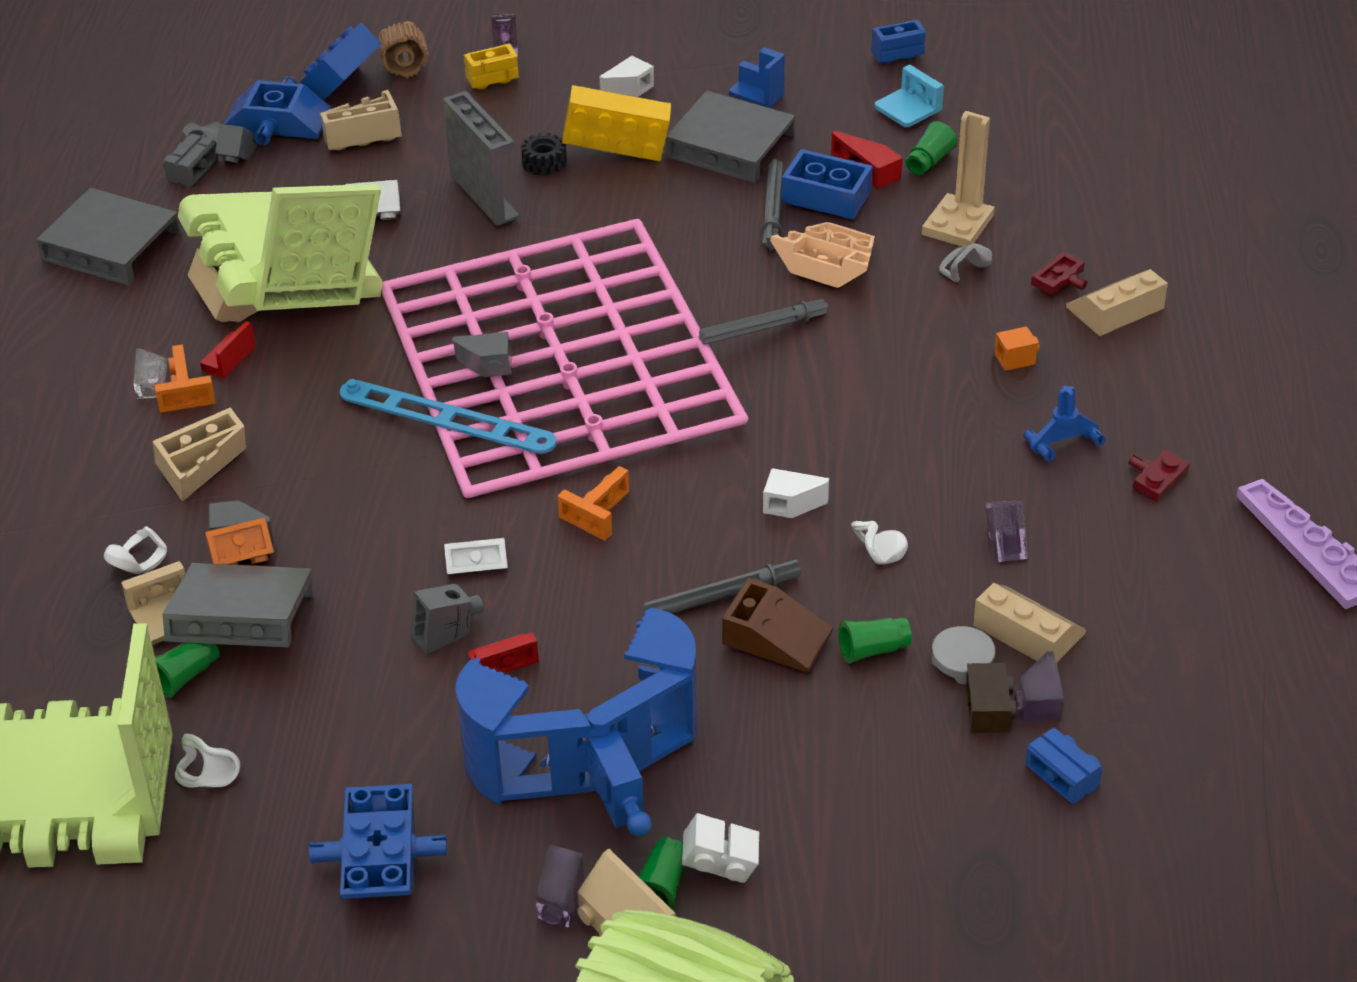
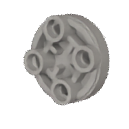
[931,626,995,684]

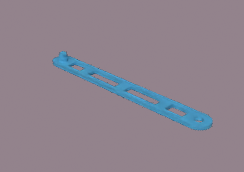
[340,379,557,454]

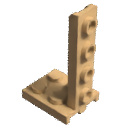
[922,111,995,247]

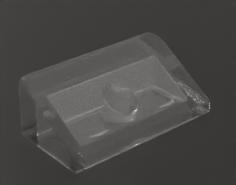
[134,348,167,399]

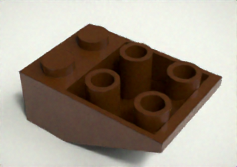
[722,578,833,673]

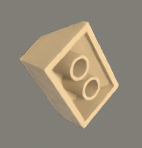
[188,248,257,322]
[1066,269,1168,336]
[973,583,1086,669]
[577,849,675,937]

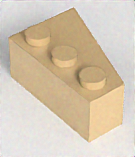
[320,90,402,151]
[153,407,246,502]

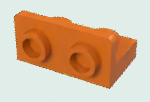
[205,517,274,565]

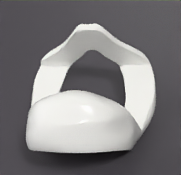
[851,521,908,565]
[104,526,167,574]
[175,734,240,788]

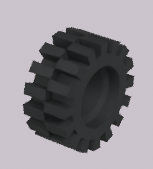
[521,133,567,175]

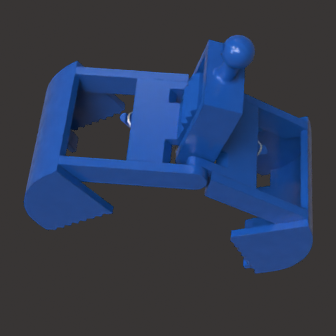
[456,607,697,837]

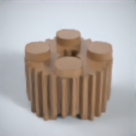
[378,21,429,79]

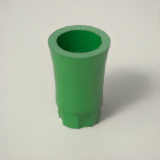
[905,121,957,175]
[838,618,912,664]
[155,642,220,698]
[638,837,685,910]

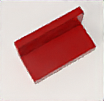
[200,321,256,378]
[468,632,539,673]

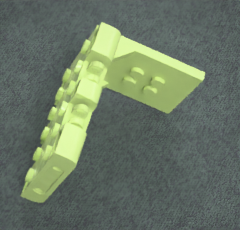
[178,184,383,311]
[0,623,173,868]

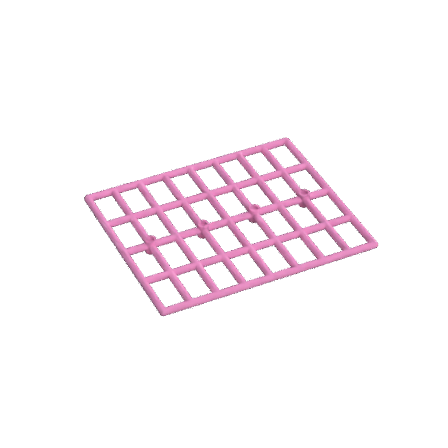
[381,219,748,498]

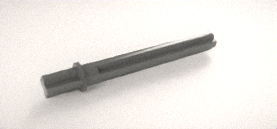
[761,159,784,250]
[698,298,829,344]
[643,559,801,614]

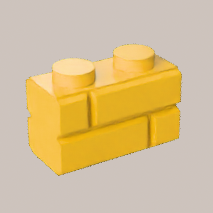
[464,44,519,89]

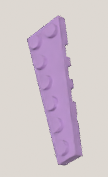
[1236,479,1357,609]

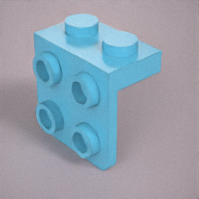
[875,64,944,127]

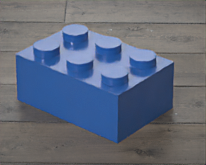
[300,23,382,101]
[782,149,873,219]

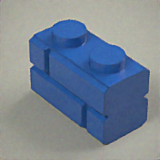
[871,20,926,64]
[1025,728,1102,804]

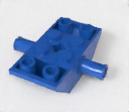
[224,76,331,145]
[309,784,447,899]

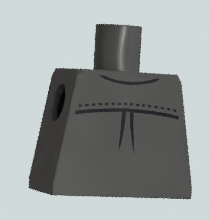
[411,584,484,655]

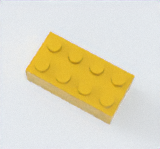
[562,85,671,161]

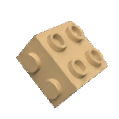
[121,561,185,645]

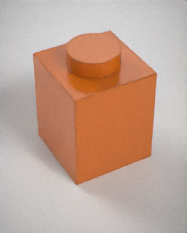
[994,326,1040,371]

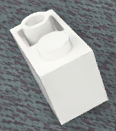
[599,56,654,97]
[763,468,829,518]

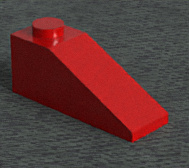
[831,131,903,189]

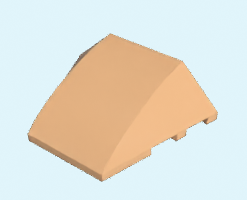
[770,222,875,288]

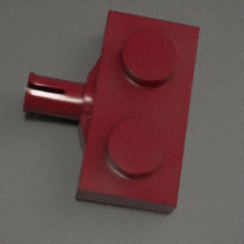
[1031,252,1088,296]
[1128,449,1190,502]

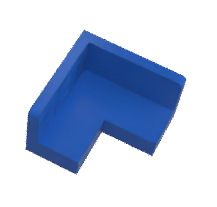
[729,47,785,108]

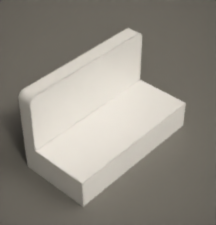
[444,538,507,574]

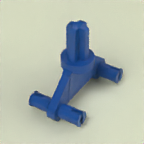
[1023,385,1106,461]

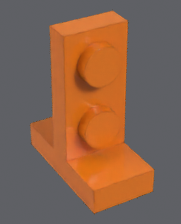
[154,344,216,413]
[557,466,629,541]

